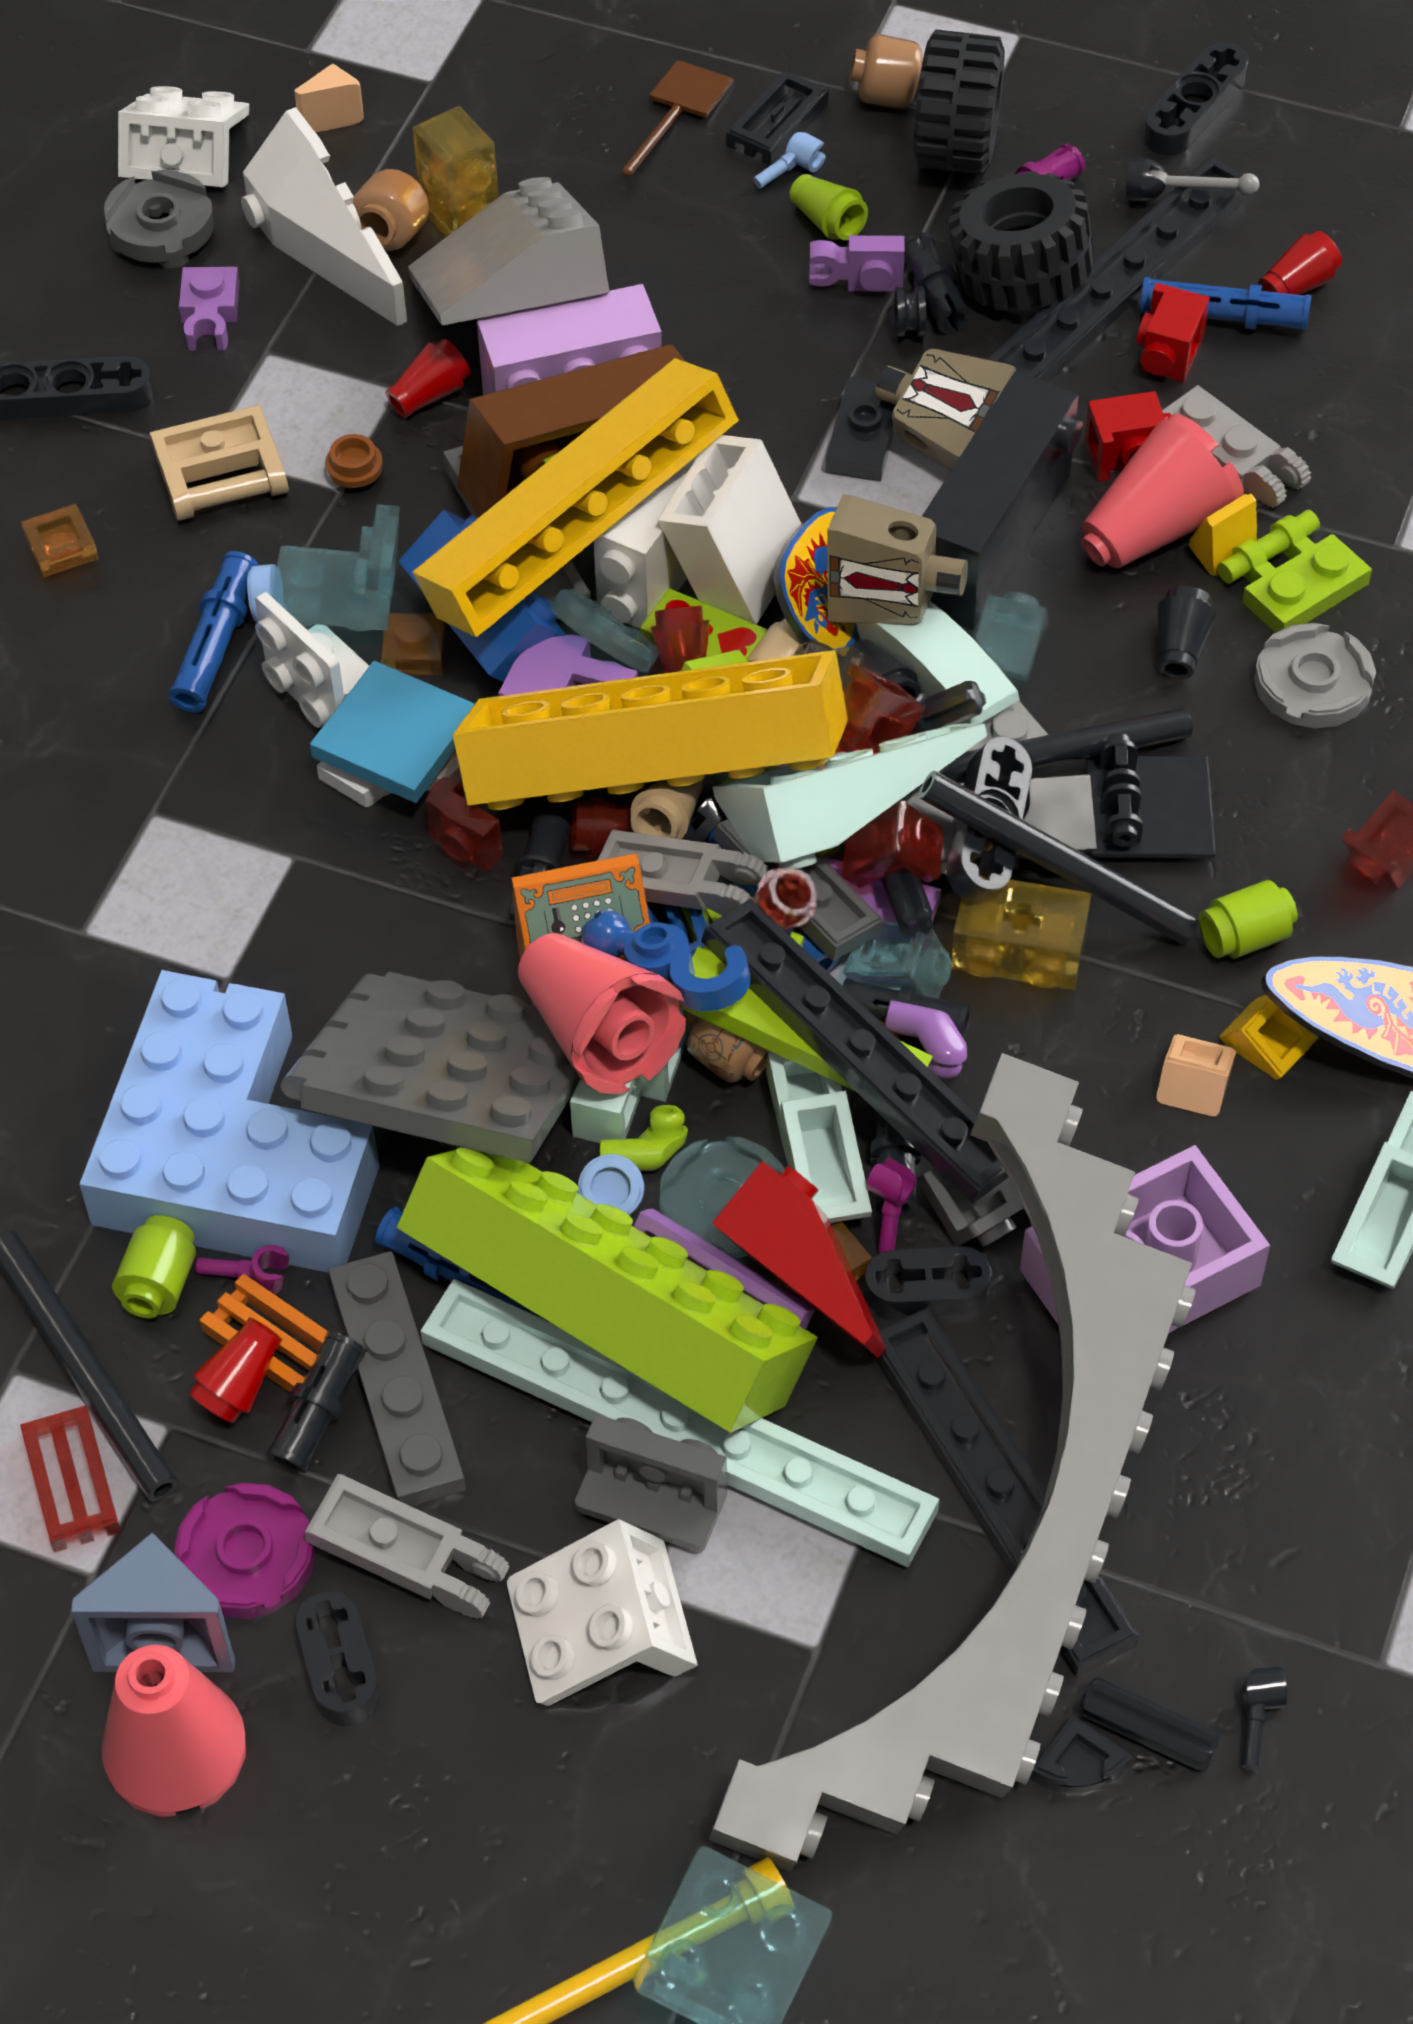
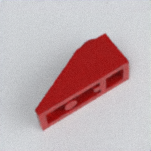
[712,1161,886,1358]

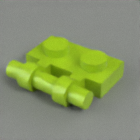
[1217,510,1372,633]

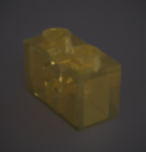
[412,106,499,237]
[951,874,1092,990]

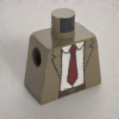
[875,348,1016,471]
[827,494,968,624]

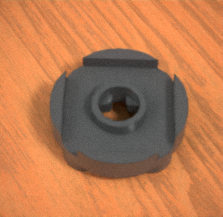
[104,170,215,269]

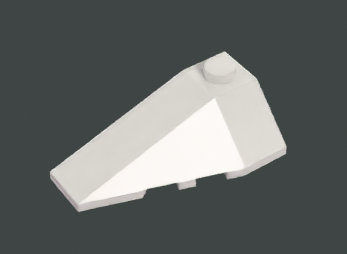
[241,107,407,326]

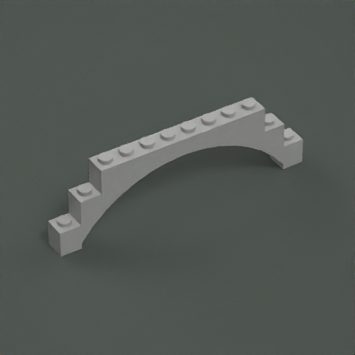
[708,1053,1196,1872]

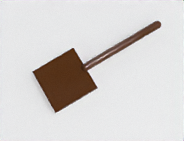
[622,60,734,177]

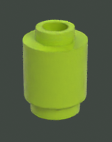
[1198,880,1298,959]
[112,1215,196,1318]

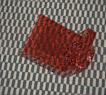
[426,767,503,872]
[1341,790,1413,889]
[841,799,944,888]

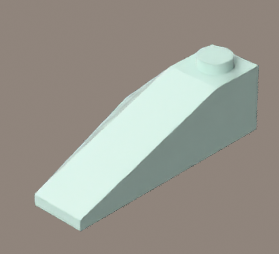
[713,724,987,871]

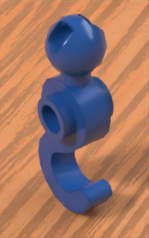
[582,910,750,1011]

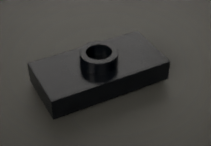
[825,376,896,481]

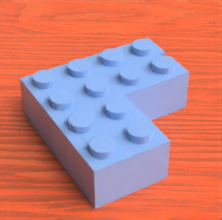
[79,970,379,1273]

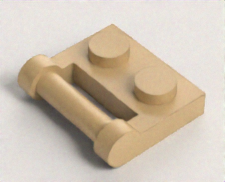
[150,405,289,521]

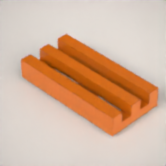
[199,1273,328,1393]

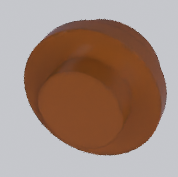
[325,434,383,488]

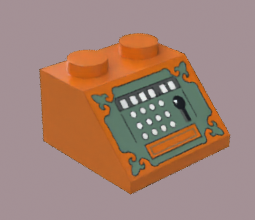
[511,853,650,1006]

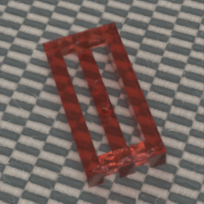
[20,1405,122,1553]

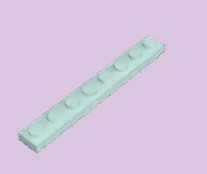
[420,1279,939,1567]

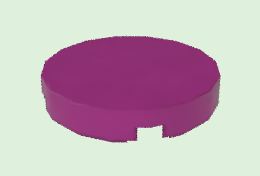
[174,1483,316,1619]

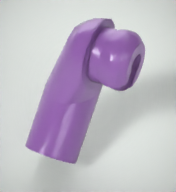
[885,1000,967,1079]

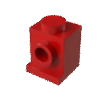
[1136,282,1210,382]
[1084,391,1172,482]

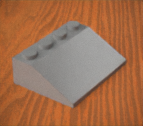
[408,177,610,325]

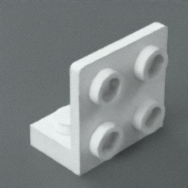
[118,86,249,187]
[255,592,369,728]
[507,1519,698,1706]

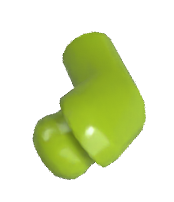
[600,1105,688,1171]

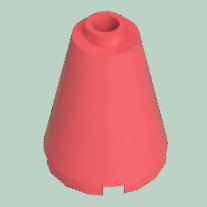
[1081,414,1244,569]
[518,933,686,1094]
[102,1645,246,1817]

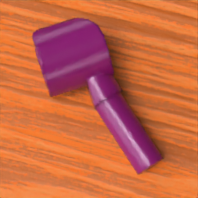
[866,1158,917,1254]
[196,1245,289,1295]

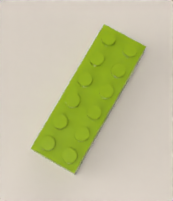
[396,1148,818,1433]

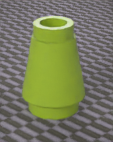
[790,174,868,240]

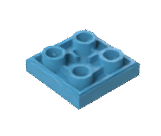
[310,660,475,803]

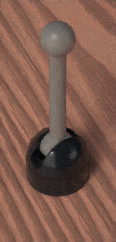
[1126,157,1259,202]

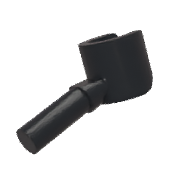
[1241,1667,1287,1770]

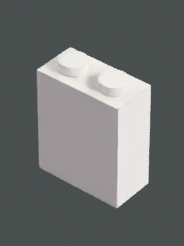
[658,435,801,625]
[593,453,700,628]

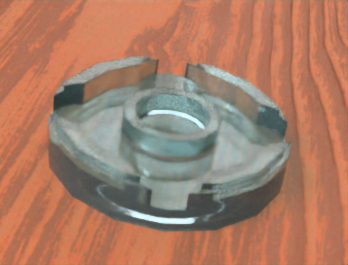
[549,589,659,673]
[660,1137,784,1259]

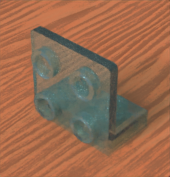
[271,504,400,631]
[633,1846,832,2024]

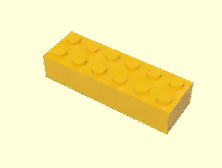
[453,650,848,810]

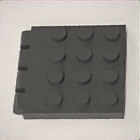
[281,972,580,1163]

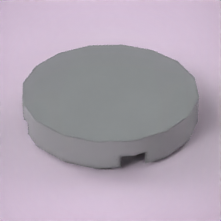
[1254,623,1376,729]

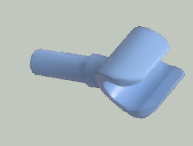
[753,132,825,189]

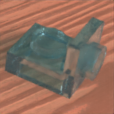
[975,591,1048,681]
[843,922,951,998]

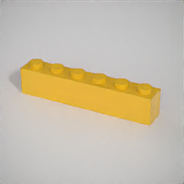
[412,358,739,638]

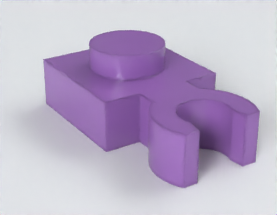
[809,235,905,292]
[179,267,240,351]

